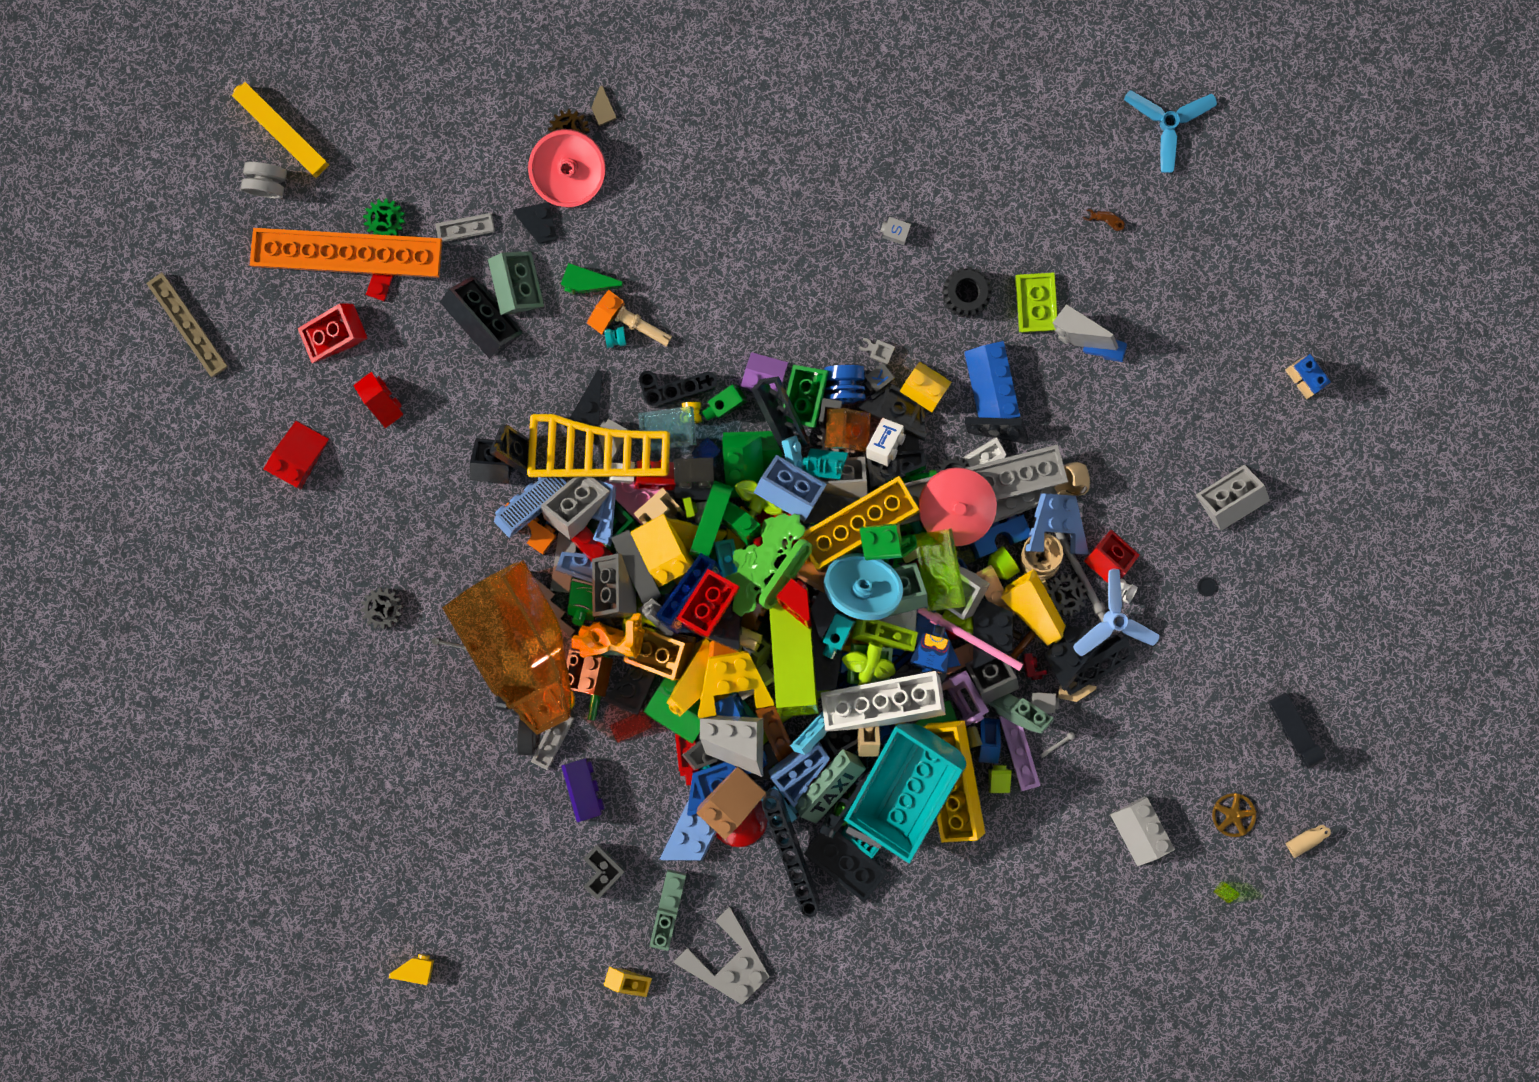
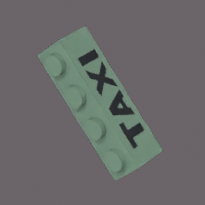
[795,749,866,823]

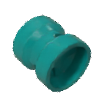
[604,327,626,348]

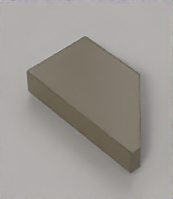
[591,86,617,126]

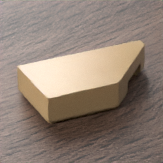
[1057,681,1097,702]

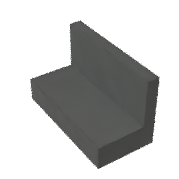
[819,398,842,426]

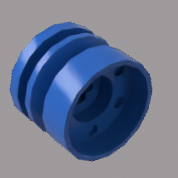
[824,365,865,404]

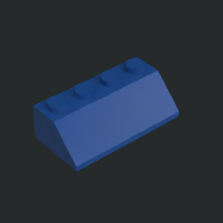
[964,341,1020,418]

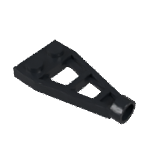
[819,767,871,839]

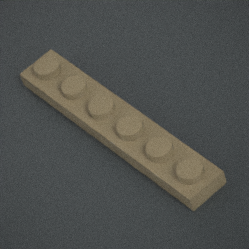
[146,273,228,378]

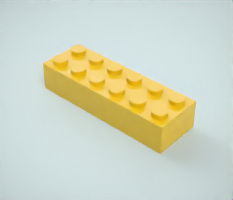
[799,476,920,572]
[924,720,985,843]

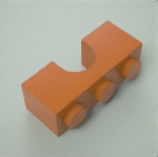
[505,503,557,555]

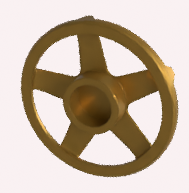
[1212,793,1256,837]

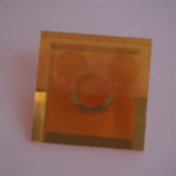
[825,408,871,452]

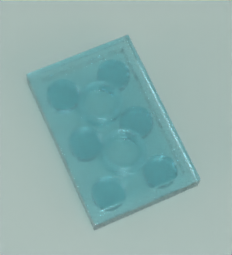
[638,406,696,451]

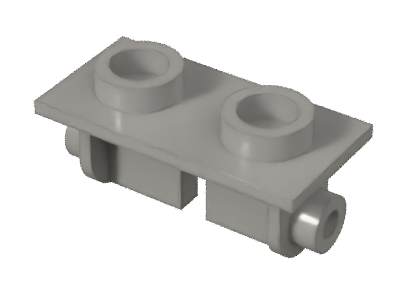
[638,598,677,636]

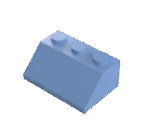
[754,455,827,522]

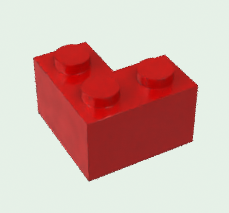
[353,372,404,429]

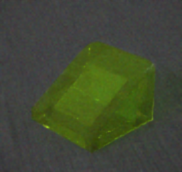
[1213,881,1240,903]

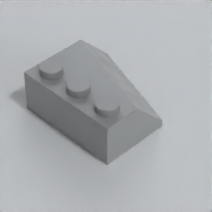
[700,715,763,777]

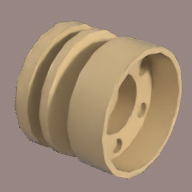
[1020,533,1063,581]

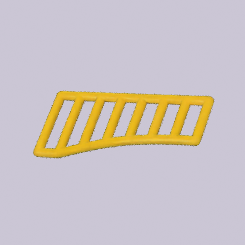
[527,414,670,477]

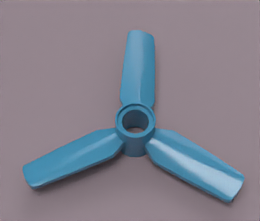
[1124,90,1217,173]

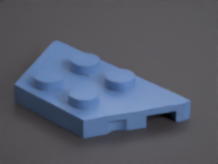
[660,800,717,861]

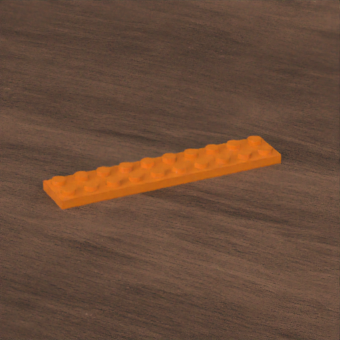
[250,228,442,278]

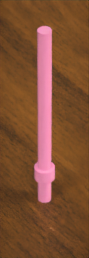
[917,608,1023,671]

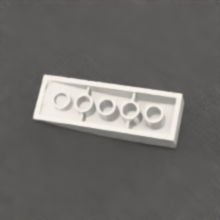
[821,671,946,731]

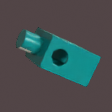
[822,613,856,659]

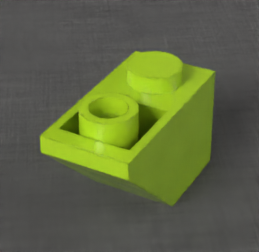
[988,765,1011,793]

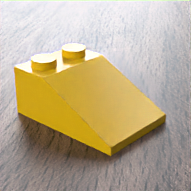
[631,513,695,587]

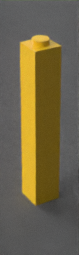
[232,82,329,178]

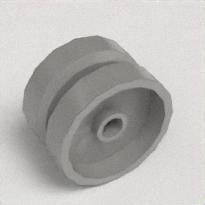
[240,162,287,199]

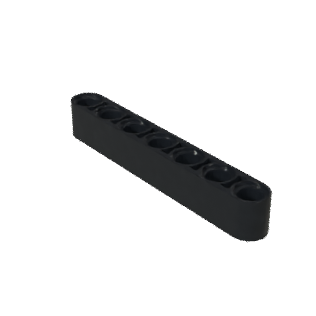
[762,789,820,918]

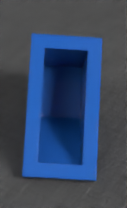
[978,718,1001,763]

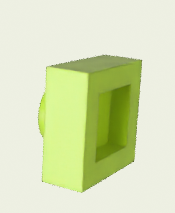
[683,497,698,520]

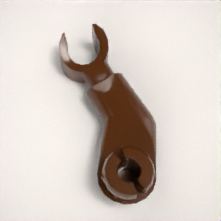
[1082,209,1125,231]

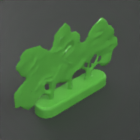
[725,513,812,616]

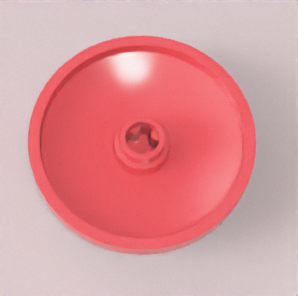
[528,129,606,207]
[918,467,997,546]

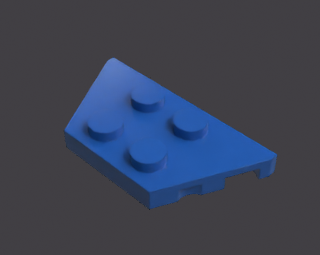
[687,762,736,816]

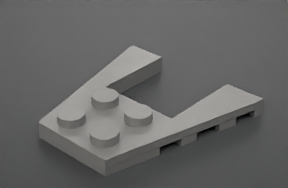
[674,907,770,1004]

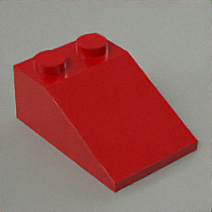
[298,303,367,363]
[263,421,329,489]

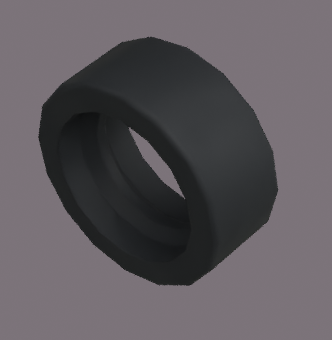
[517,719,536,756]

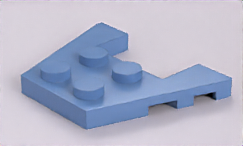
[546,479,616,546]
[1026,493,1089,555]

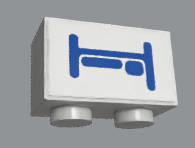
[866,418,906,466]

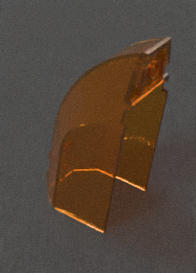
[442,560,571,735]

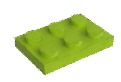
[1015,273,1057,333]

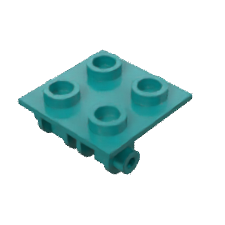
[803,448,848,480]

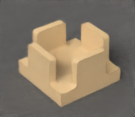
[634,488,686,524]

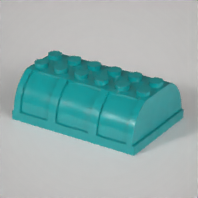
[844,723,966,863]

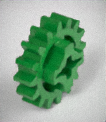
[363,198,406,236]

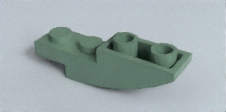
[987,693,1054,734]
[649,869,687,951]

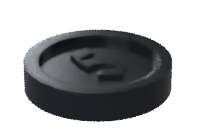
[1197,577,1216,597]

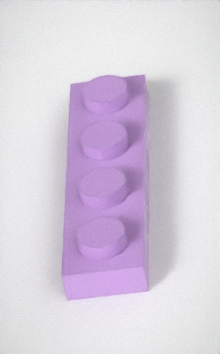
[999,716,1040,791]

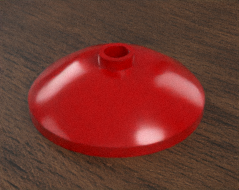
[716,800,768,847]

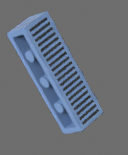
[494,477,566,538]

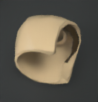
[1054,462,1090,496]

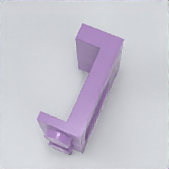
[942,670,989,726]

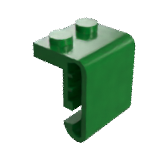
[859,523,917,561]

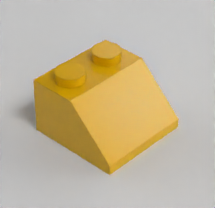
[900,362,952,412]

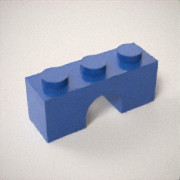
[970,514,1031,559]

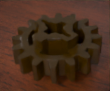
[548,109,590,134]

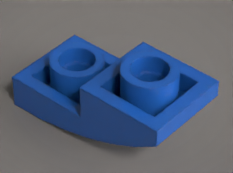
[1083,340,1127,362]

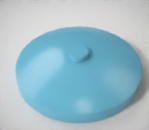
[824,553,903,620]

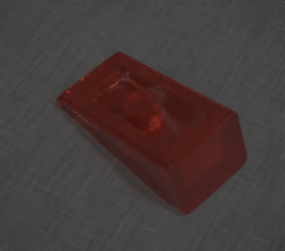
[610,710,653,743]

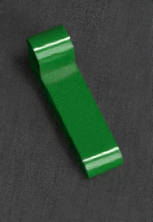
[689,481,734,561]

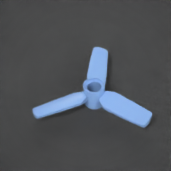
[1073,569,1159,656]

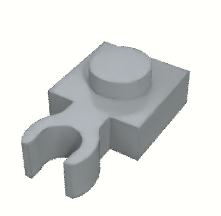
[859,338,895,365]

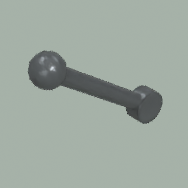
[432,637,471,652]

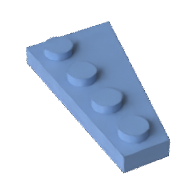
[555,552,592,583]

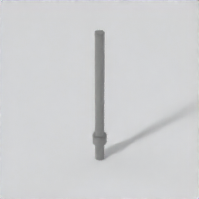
[1055,533,1106,622]

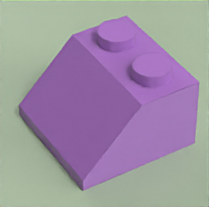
[741,352,788,392]

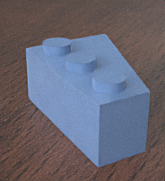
[768,741,830,807]

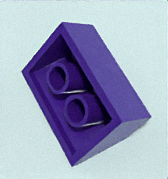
[561,758,605,823]

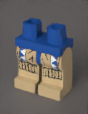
[1285,354,1331,399]

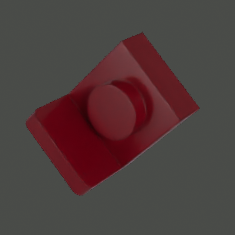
[1022,653,1047,680]

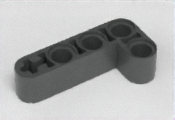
[611,530,662,605]

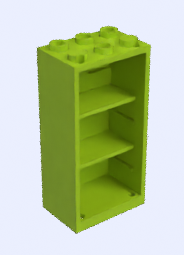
[769,587,819,717]

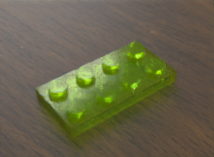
[914,528,966,611]

